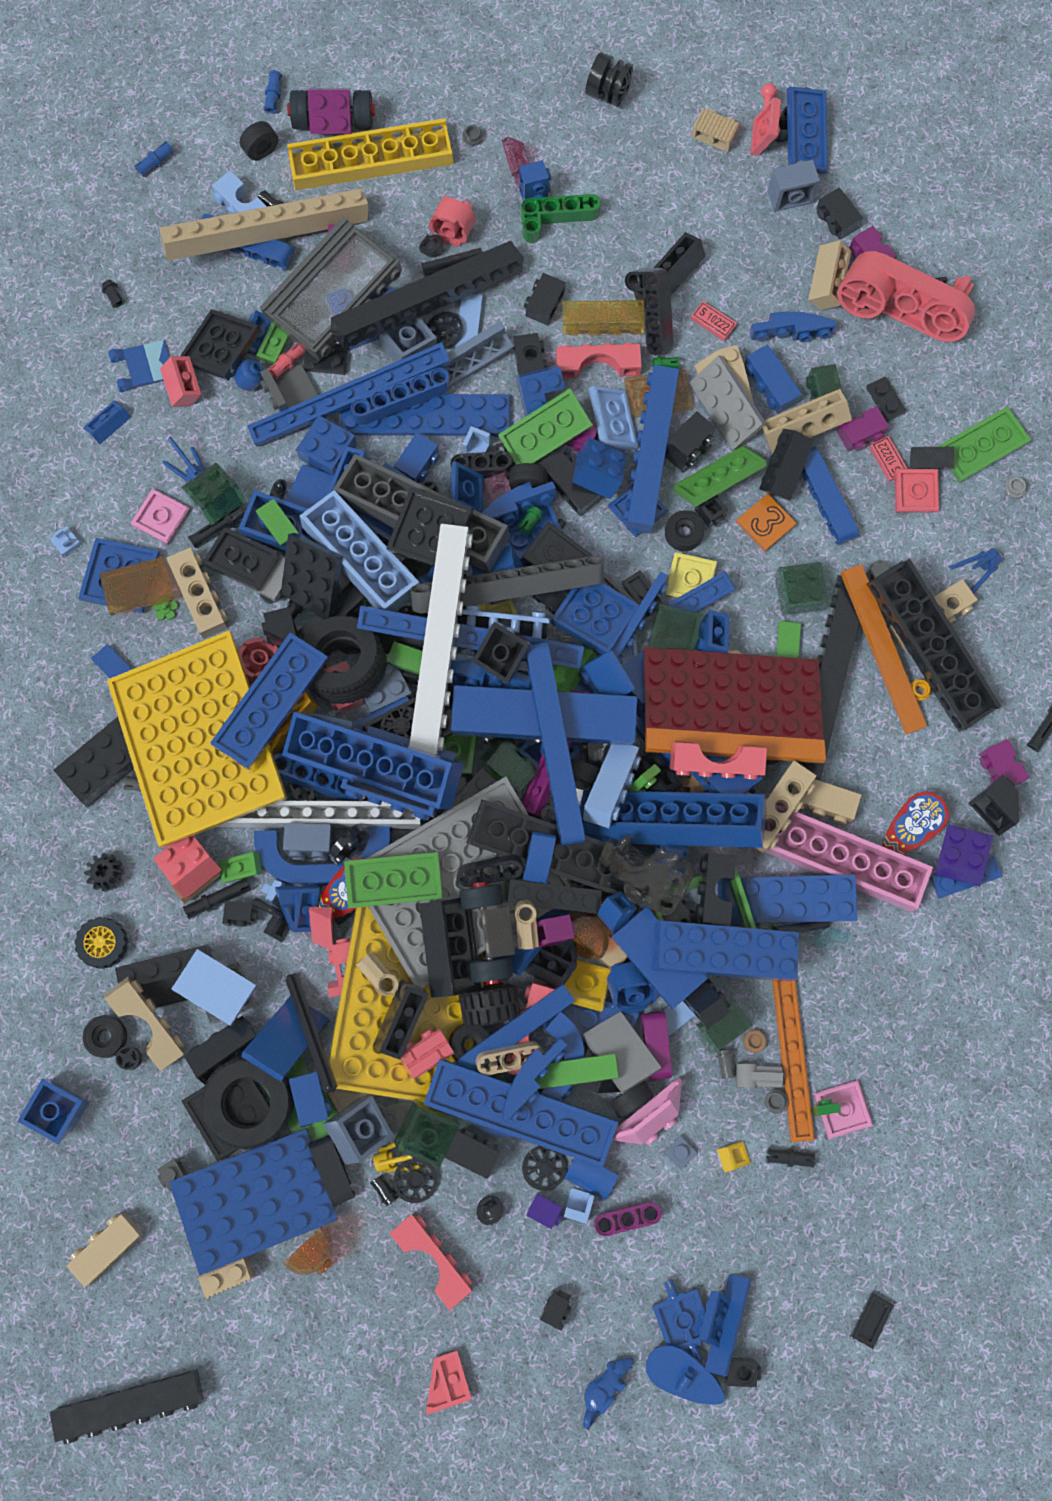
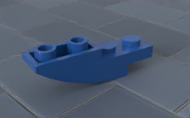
[749,312,837,342]
[482,481,557,526]
[448,660,531,690]
[502,1038,567,1121]

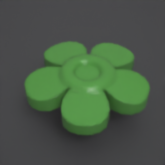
[153,596,178,620]

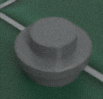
[462,125,483,146]
[765,1090,788,1114]

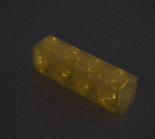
[562,300,646,336]

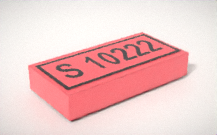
[691,301,737,341]
[869,436,907,482]

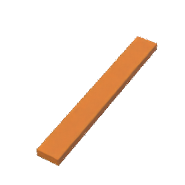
[840,564,927,735]
[645,728,826,763]
[772,980,815,1142]

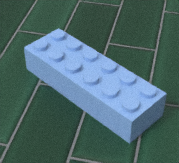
[300,490,419,612]

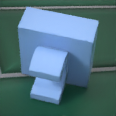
[50,526,81,557]
[261,880,286,907]

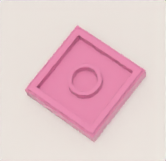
[130,489,190,545]
[813,1080,873,1139]

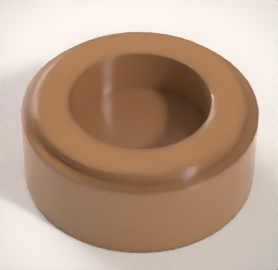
[743,1030,767,1053]

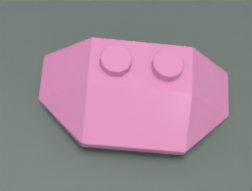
[612,1078,682,1145]

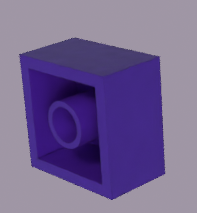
[935,824,993,887]

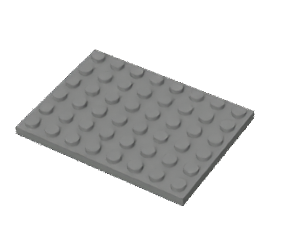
[366,777,571,988]

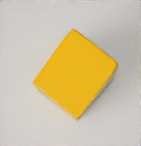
[717,1141,751,1172]

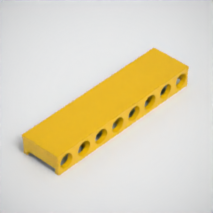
[287,118,454,191]

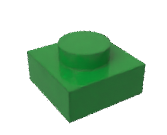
[812,1099,841,1116]

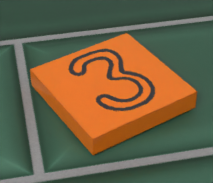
[736,493,797,552]

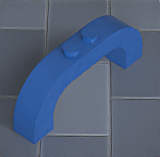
[254,826,391,887]
[470,1011,584,1137]

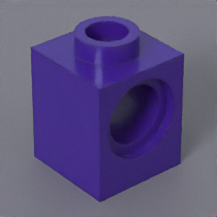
[526,1193,564,1229]

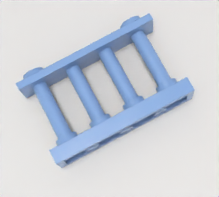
[455,605,551,671]

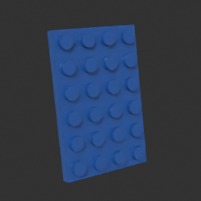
[169,1129,338,1276]

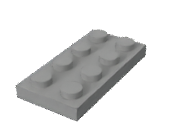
[689,356,767,450]

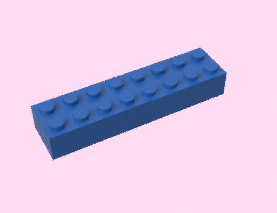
[282,712,464,809]
[579,790,767,848]

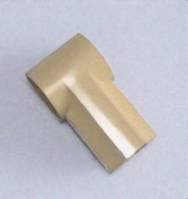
[514,900,539,949]
[356,952,399,996]

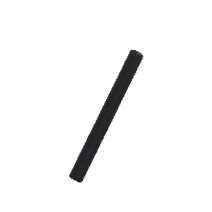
[285,973,338,1093]

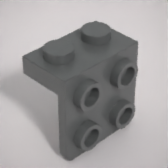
[260,365,318,412]

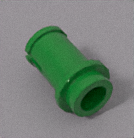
[652,356,679,369]
[517,506,543,535]

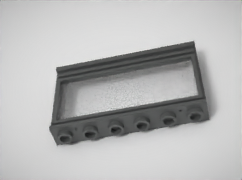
[260,216,402,361]

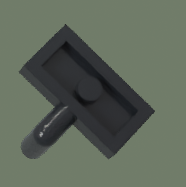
[252,898,289,943]

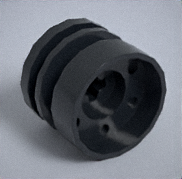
[585,52,633,107]

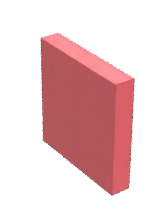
[894,469,939,513]

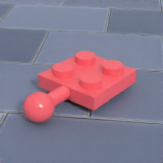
[750,83,782,156]

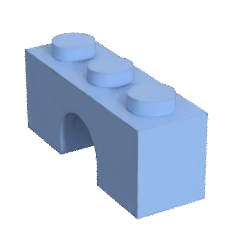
[212,170,267,214]

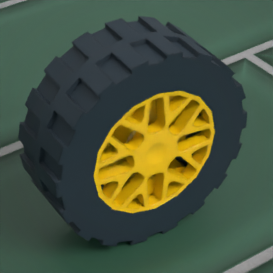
[74,917,129,969]

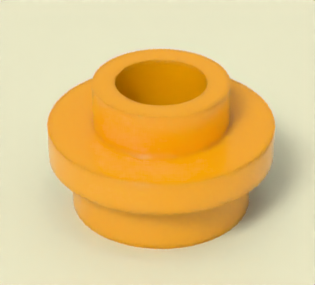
[910,679,931,701]

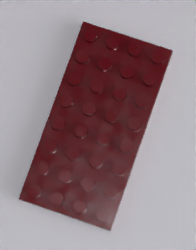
[643,647,823,740]

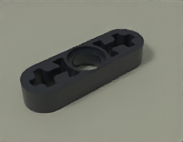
[456,855,523,888]

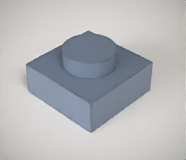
[663,1136,697,1170]

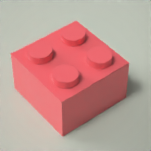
[153,835,221,899]

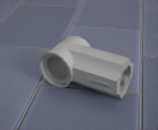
[736,1064,783,1088]

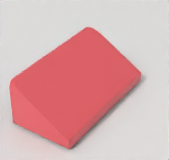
[309,907,335,951]

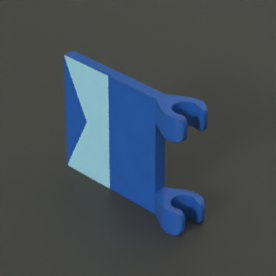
[108,340,169,392]

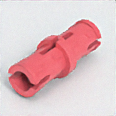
[268,344,305,380]

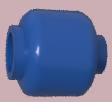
[234,359,264,391]

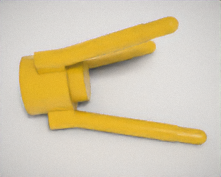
[373,1127,427,1173]

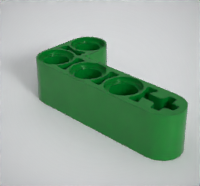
[521,194,601,243]

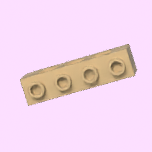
[762,389,852,453]
[167,548,228,639]
[888,579,978,650]
[756,761,816,853]

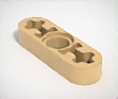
[475,1041,544,1075]

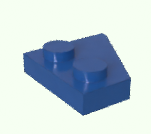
[275,885,320,932]

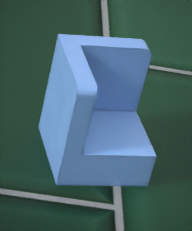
[463,426,491,454]
[563,1188,595,1224]

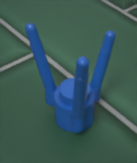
[163,437,208,487]
[949,548,1002,594]

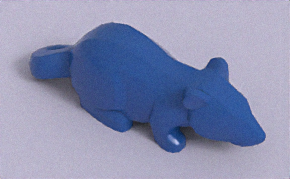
[583,1358,633,1430]

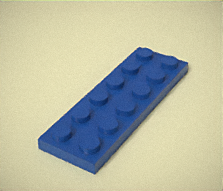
[210,633,328,770]
[718,875,858,924]

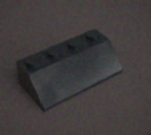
[419,898,482,998]
[115,945,212,1008]

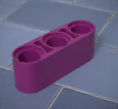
[641,1011,672,1081]
[593,1202,662,1236]

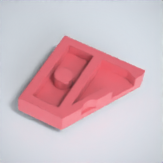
[426,1349,472,1415]

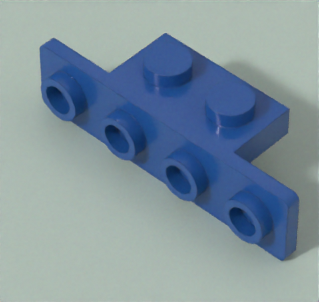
[699,1275,751,1376]

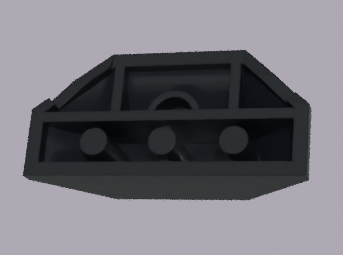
[524,940,577,987]

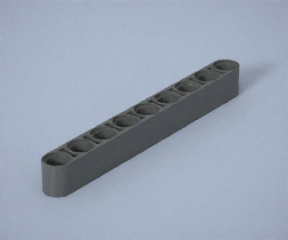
[411,556,604,613]

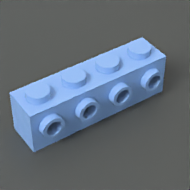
[583,744,641,828]

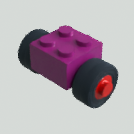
[287,88,376,134]

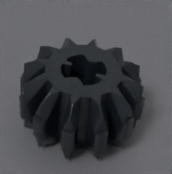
[84,853,124,892]

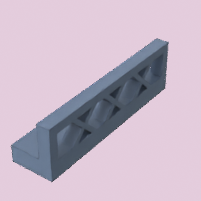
[436,321,514,387]

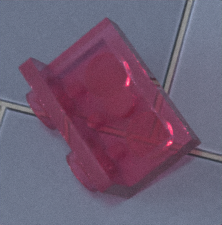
[502,136,530,188]

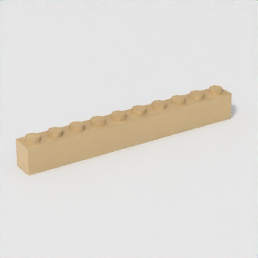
[159,188,368,261]

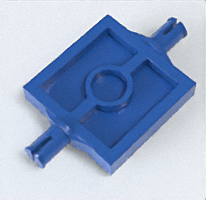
[651,1279,705,1361]

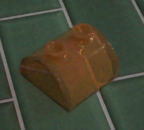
[570,914,609,959]
[283,1225,334,1275]

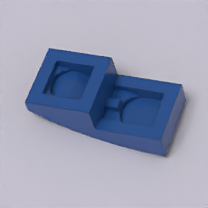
[523,832,556,884]

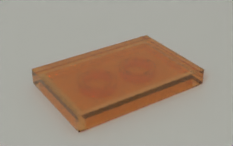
[624,369,693,418]
[100,557,175,615]

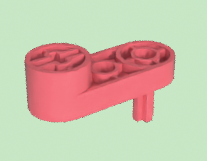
[837,251,976,342]

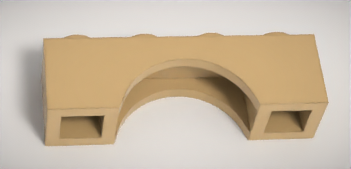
[104,977,184,1072]

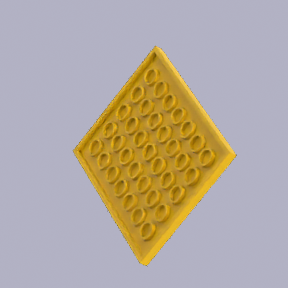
[107,630,287,848]
[329,906,486,1102]

